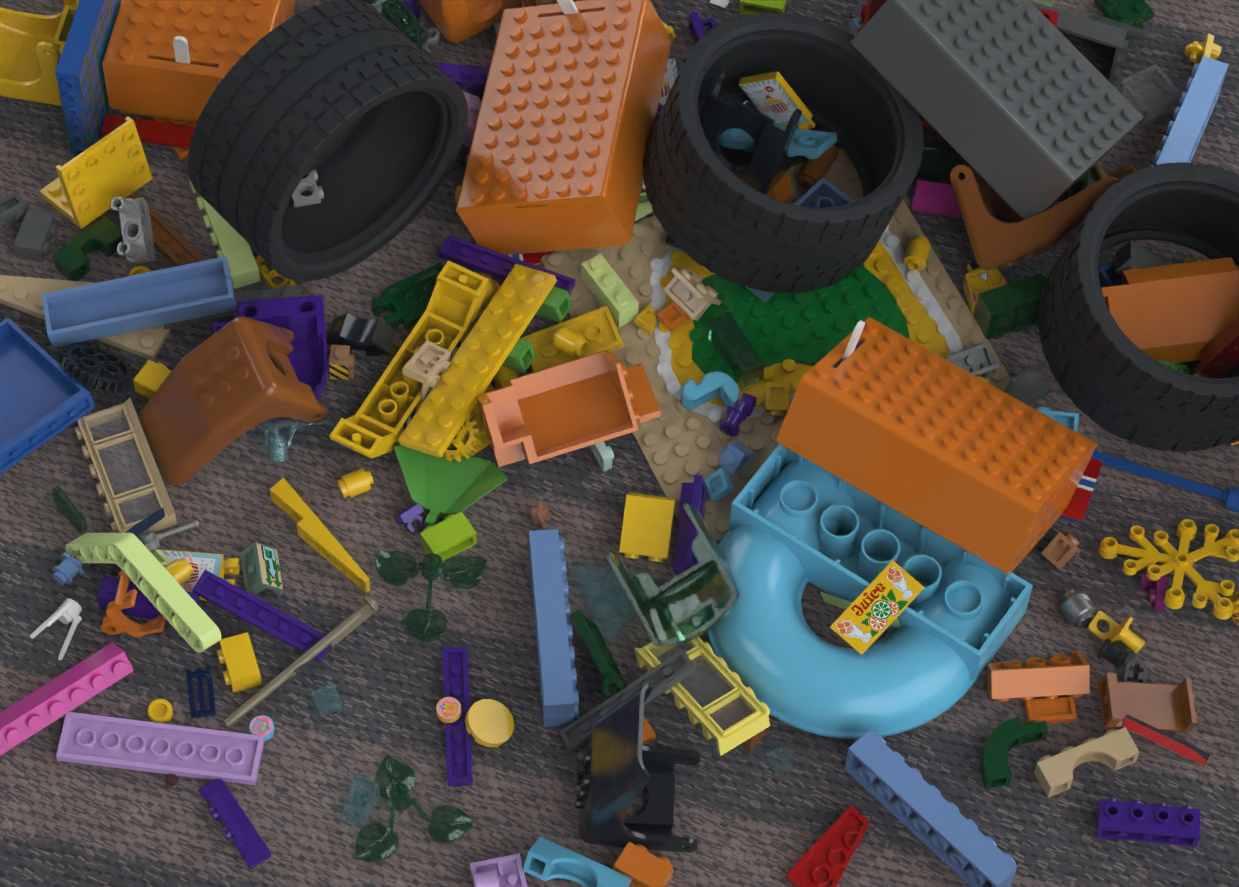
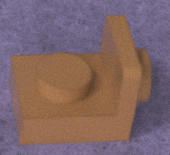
[1041,532,1081,570]

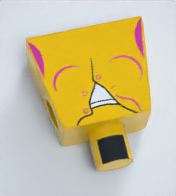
[963,261,1009,316]

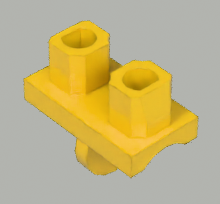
[1184,33,1222,71]

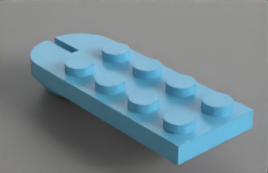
[719,127,837,159]

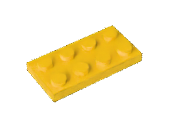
[521,306,624,372]

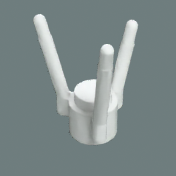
[30,598,82,661]

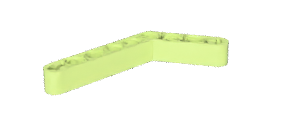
[65,533,221,653]

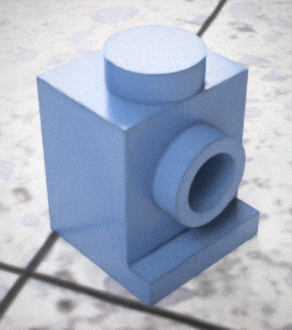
[718,439,755,474]

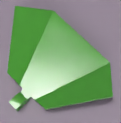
[393,445,507,528]

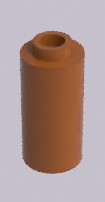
[797,145,839,189]

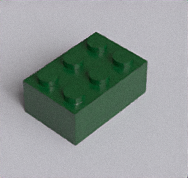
[974,273,1046,340]

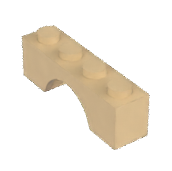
[1034,727,1139,798]

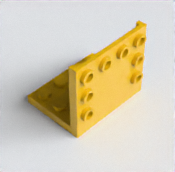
[39,116,153,229]

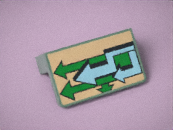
[240,542,284,596]

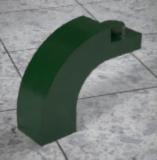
[981,717,1049,790]

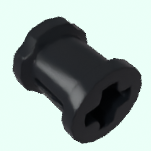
[1097,638,1129,669]

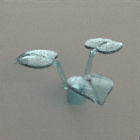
[258,419,334,462]

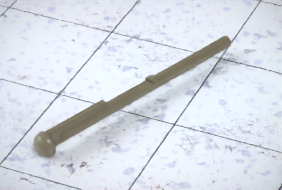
[223,596,379,728]

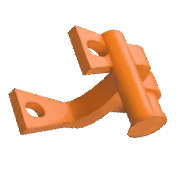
[101,571,166,637]

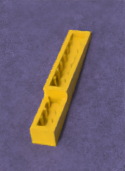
[270,477,370,593]

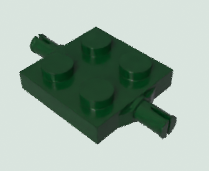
[1094,0,1155,30]

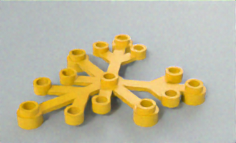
[1099,519,1239,620]

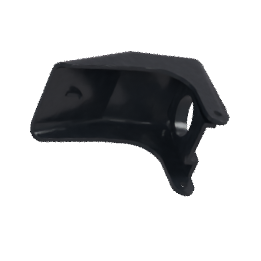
[699,69,820,195]
[575,682,701,852]

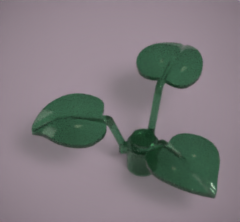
[375,550,487,642]
[355,755,473,862]

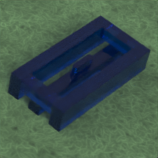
[186,667,216,719]

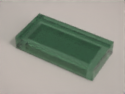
[51,485,88,534]

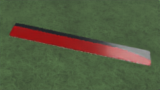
[1122,714,1210,766]

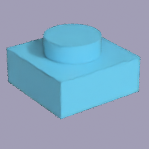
[705,468,734,501]

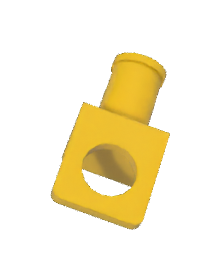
[1087,611,1145,653]

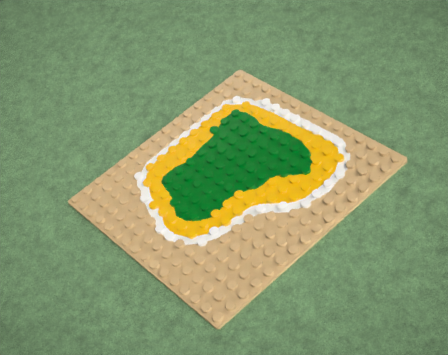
[541,148,1011,549]

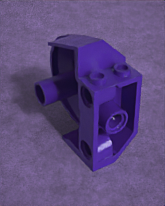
[211,295,328,400]

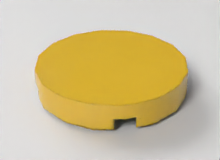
[465,699,515,747]

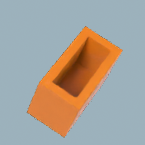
[613,842,673,887]

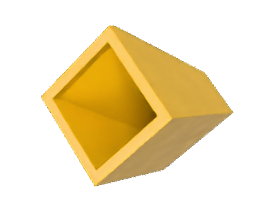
[619,492,676,562]

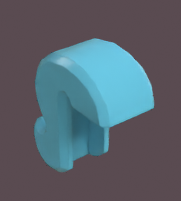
[681,371,740,410]

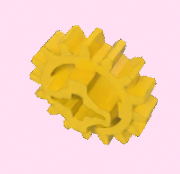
[441,414,482,462]

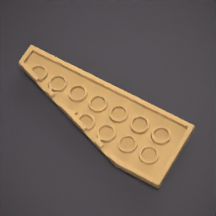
[0,275,172,361]

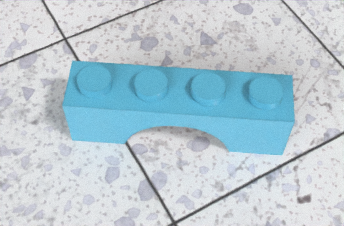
[522,836,632,887]

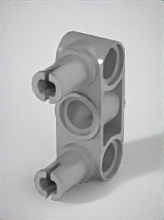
[111,197,155,267]

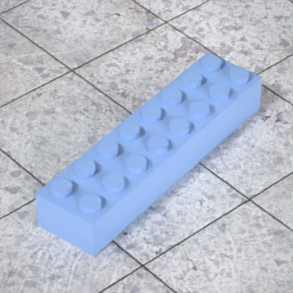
[1151,56,1229,167]

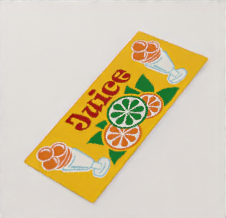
[830,560,924,655]

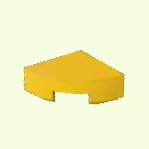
[633,304,657,335]

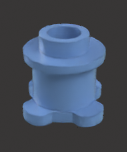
[52,552,84,585]

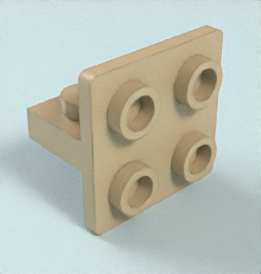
[663,267,722,321]

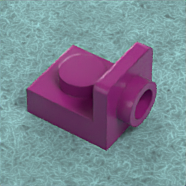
[1139,574,1167,612]

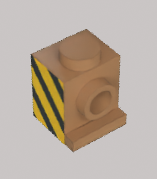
[329,345,356,380]

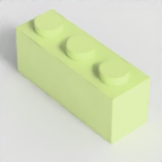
[581,253,639,328]

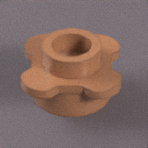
[531,501,550,529]

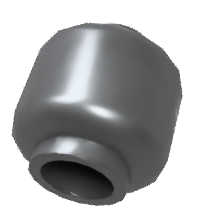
[1059,589,1096,627]

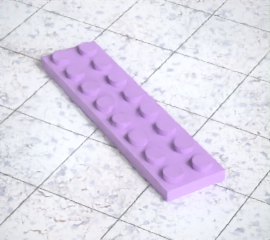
[56,712,265,785]

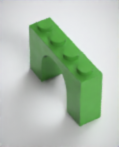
[502,287,573,374]

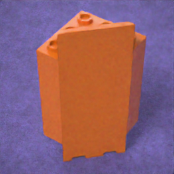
[1101,257,1239,363]
[476,349,662,467]

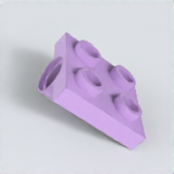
[470,853,527,887]

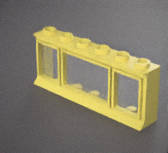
[634,621,770,756]

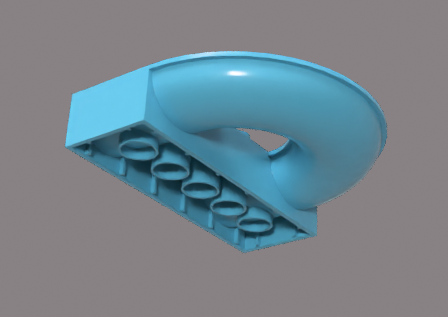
[703,444,1033,739]

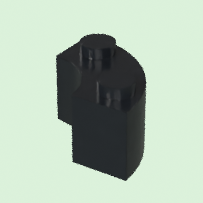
[326,313,397,356]

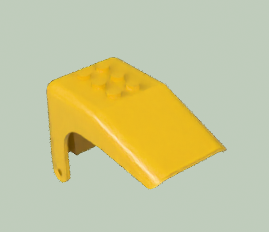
[0,0,80,106]

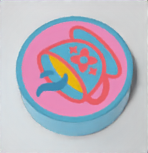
[249,715,275,741]

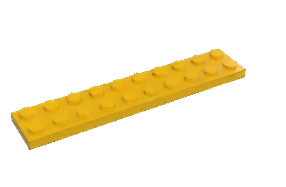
[398,264,557,458]

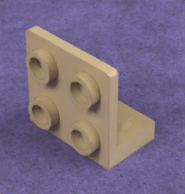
[402,341,451,406]

